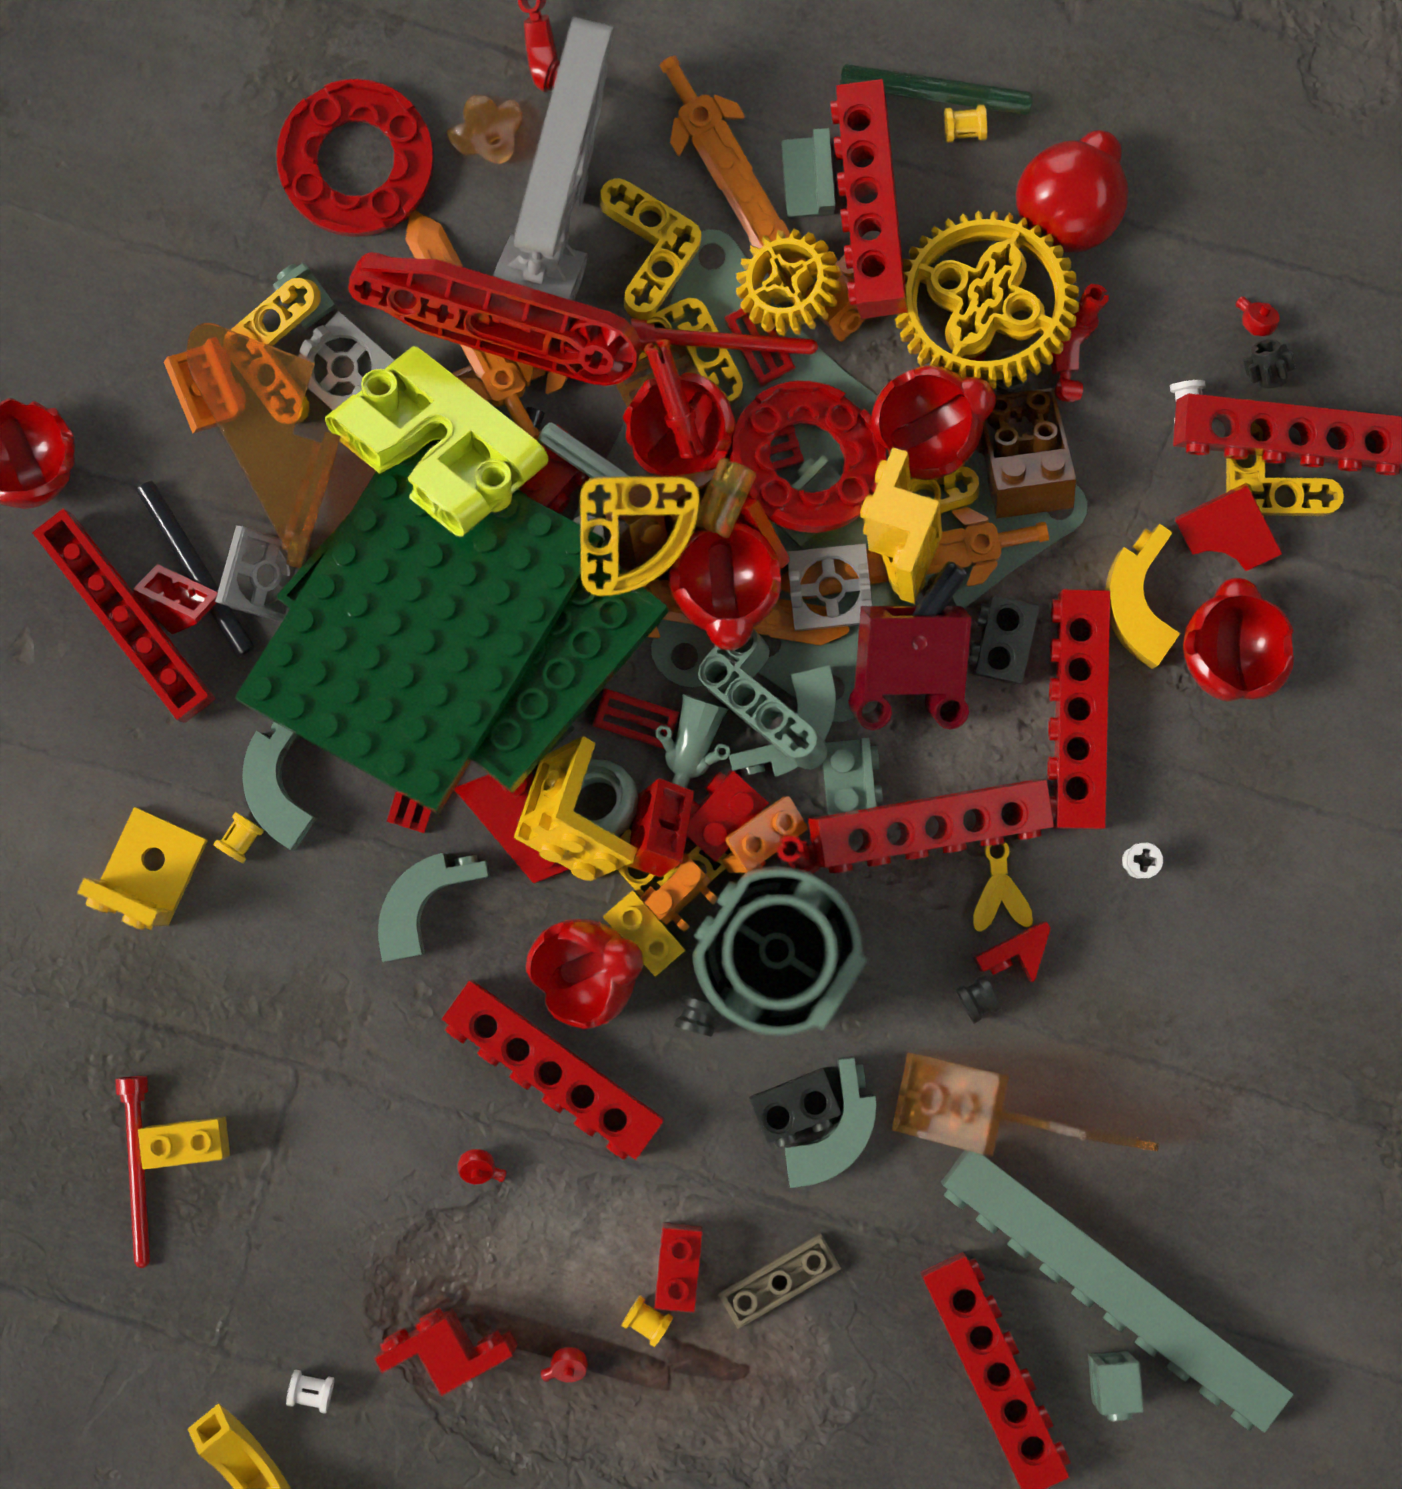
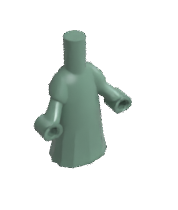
[656,694,730,788]

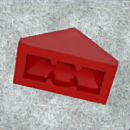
[133,564,218,635]

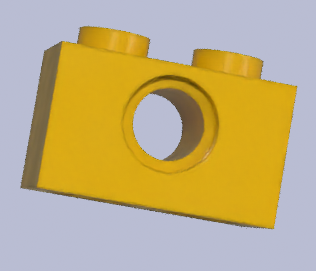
[603,890,685,977]
[138,1116,230,1169]

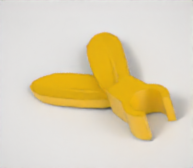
[973,842,1033,932]

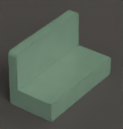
[781,128,835,218]

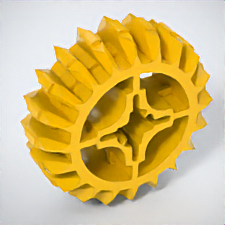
[736,228,842,336]

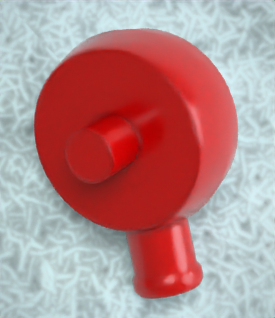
[1235,296,1280,336]
[457,1149,507,1185]
[540,1347,588,1382]

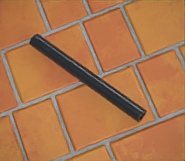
[136,480,254,657]

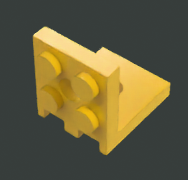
[514,736,637,881]
[77,807,208,930]

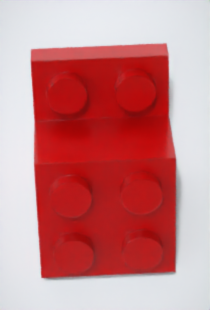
[374,1307,518,1396]

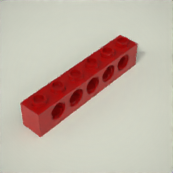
[830,79,908,319]
[1173,393,1402,476]
[32,508,216,723]
[1047,589,1110,830]
[808,779,1054,873]
[441,980,664,1160]
[920,1252,1071,1489]

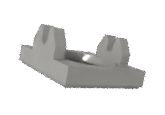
[287,311,395,410]
[215,526,310,622]
[787,543,872,631]

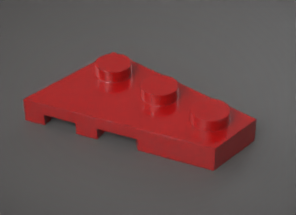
[454,771,569,884]

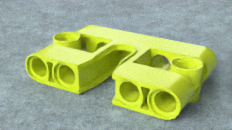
[325,346,549,537]

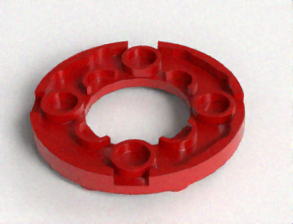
[276,79,434,237]
[729,381,887,533]

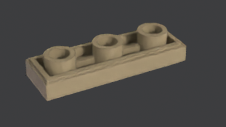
[718,1233,841,1329]

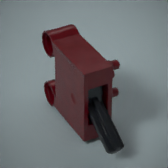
[848,561,972,730]

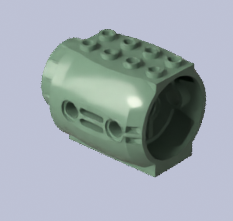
[693,867,868,1036]

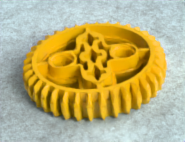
[895,210,1079,390]

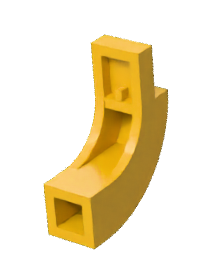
[1105,524,1180,669]
[188,1403,291,1489]

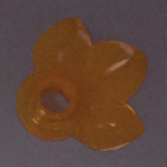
[447,95,523,163]

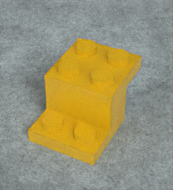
[861,448,942,604]

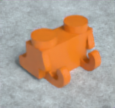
[640,853,718,932]

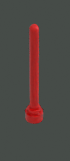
[630,318,818,355]
[115,1076,150,1268]

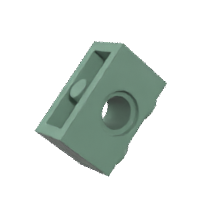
[1088,1351,1143,1421]

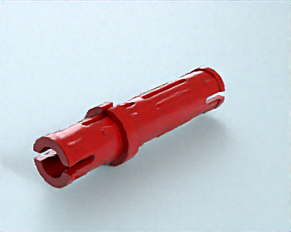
[644,339,704,459]
[777,835,819,874]

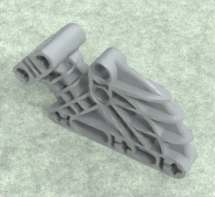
[493,17,614,301]

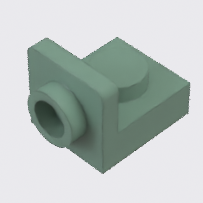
[273,262,336,330]

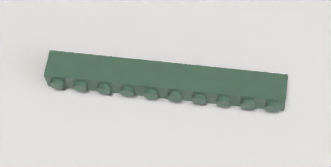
[941,1145,1294,1433]

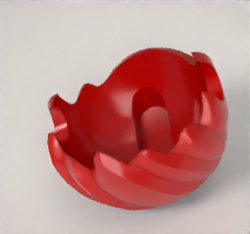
[623,372,736,476]
[0,398,76,509]

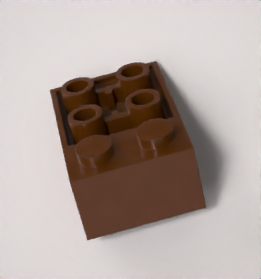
[981,388,1076,519]
[603,468,734,572]

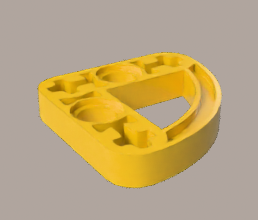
[580,476,699,596]

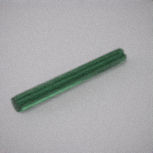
[840,64,1033,115]

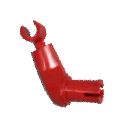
[518,0,560,92]
[1051,284,1109,403]

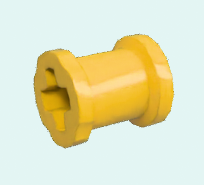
[944,105,987,142]
[213,812,265,864]
[621,1295,673,1347]

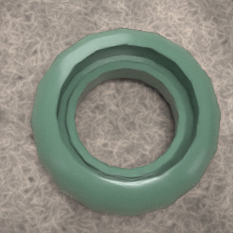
[573,759,639,837]

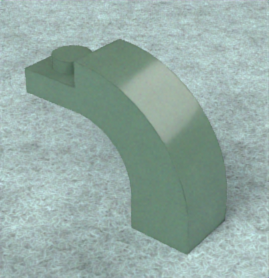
[729,665,836,777]
[243,722,318,851]
[378,853,491,962]
[784,1056,876,1188]

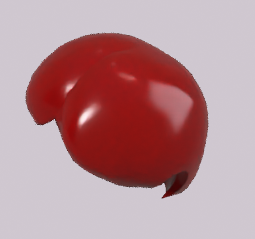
[1016,130,1128,253]
[871,365,996,480]
[669,523,781,650]
[1183,578,1294,702]
[526,919,644,1029]

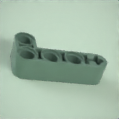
[698,628,828,769]

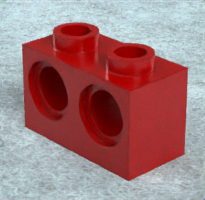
[627,778,694,877]
[654,1223,702,1312]

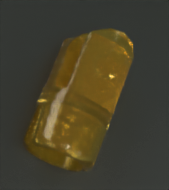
[695,458,756,538]

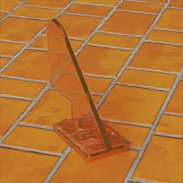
[187,323,341,568]
[892,1052,1160,1156]

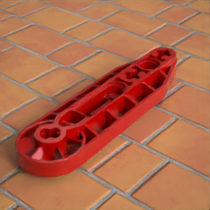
[348,252,641,386]

